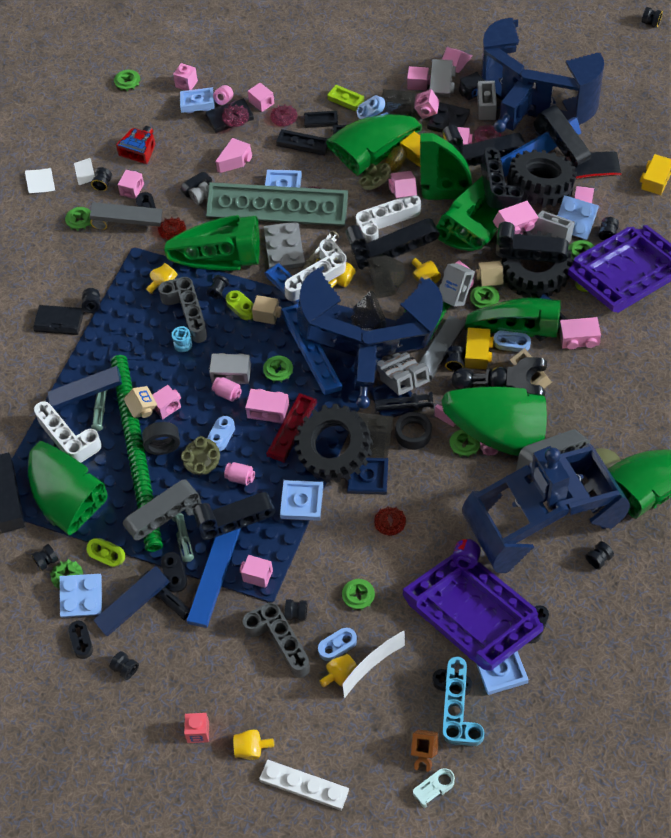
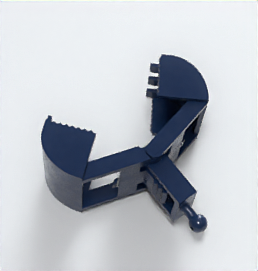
[482,18,604,133]
[297,266,443,409]
[462,443,630,573]

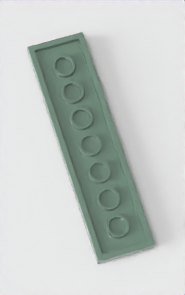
[206,182,348,226]

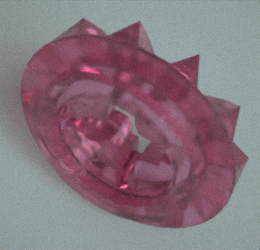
[222,104,249,127]
[271,104,297,126]
[474,125,501,142]

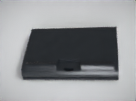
[205,98,254,133]
[33,305,84,335]

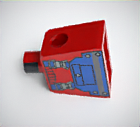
[116,126,156,164]

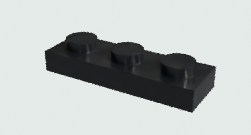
[276,129,328,156]

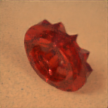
[158,216,186,240]
[374,506,406,536]

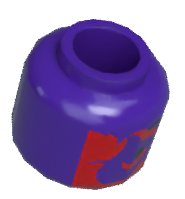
[452,539,481,570]

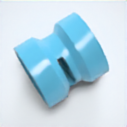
[172,326,192,352]

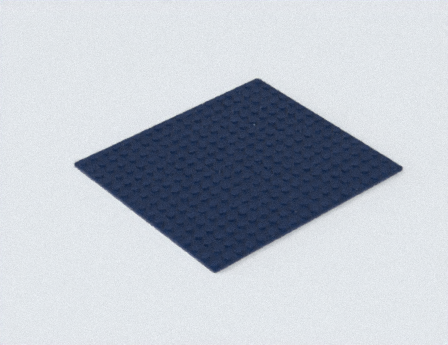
[12,248,396,603]

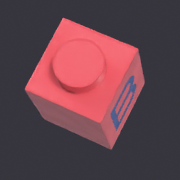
[184,713,209,743]

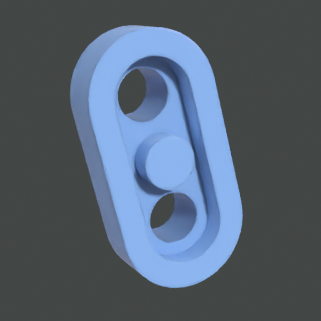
[357,95,385,119]
[493,331,531,352]
[207,416,235,451]
[318,628,357,661]

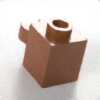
[411,729,440,772]

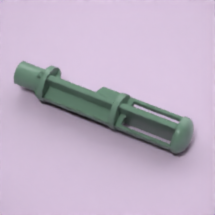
[91,390,108,431]
[172,512,194,562]

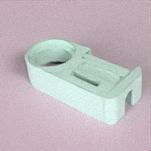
[413,768,455,808]

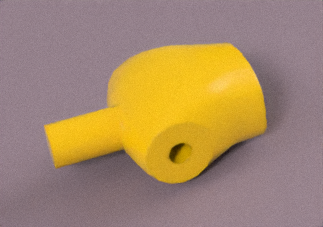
[411,258,441,284]
[328,262,356,288]
[146,263,178,294]
[319,654,357,687]
[233,730,274,760]

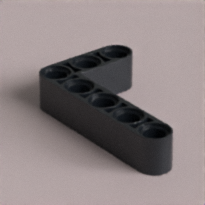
[442,125,526,166]
[345,218,440,270]

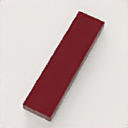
[266,393,317,463]

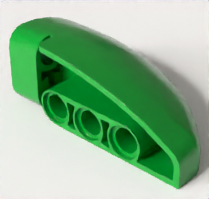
[326,114,422,176]
[420,133,472,200]
[436,176,502,251]
[164,215,260,270]
[465,298,561,338]
[442,387,547,456]
[28,441,108,535]
[608,449,671,519]

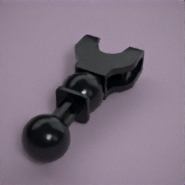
[451,357,547,396]

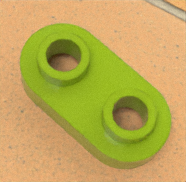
[226,290,254,320]
[87,538,125,567]

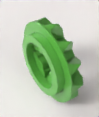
[114,70,141,91]
[65,207,91,231]
[568,240,594,262]
[470,285,499,309]
[263,356,293,383]
[450,429,480,458]
[50,559,83,589]
[342,579,375,610]

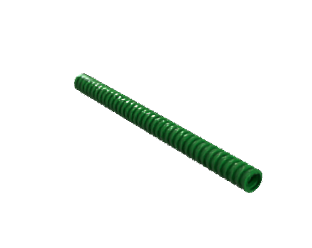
[111,355,163,552]

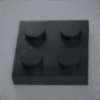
[427,102,470,133]

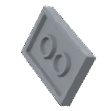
[264,222,305,269]

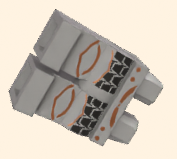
[376,352,430,395]

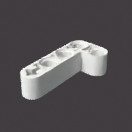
[356,195,421,243]
[285,239,346,301]
[34,401,101,463]

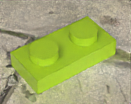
[327,85,364,111]

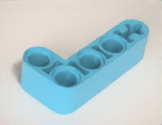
[443,657,484,746]

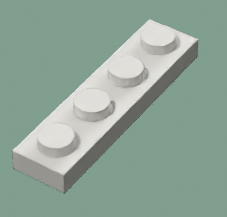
[259,760,349,811]

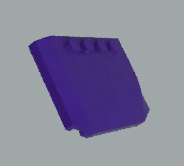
[568,225,671,313]
[402,555,544,671]

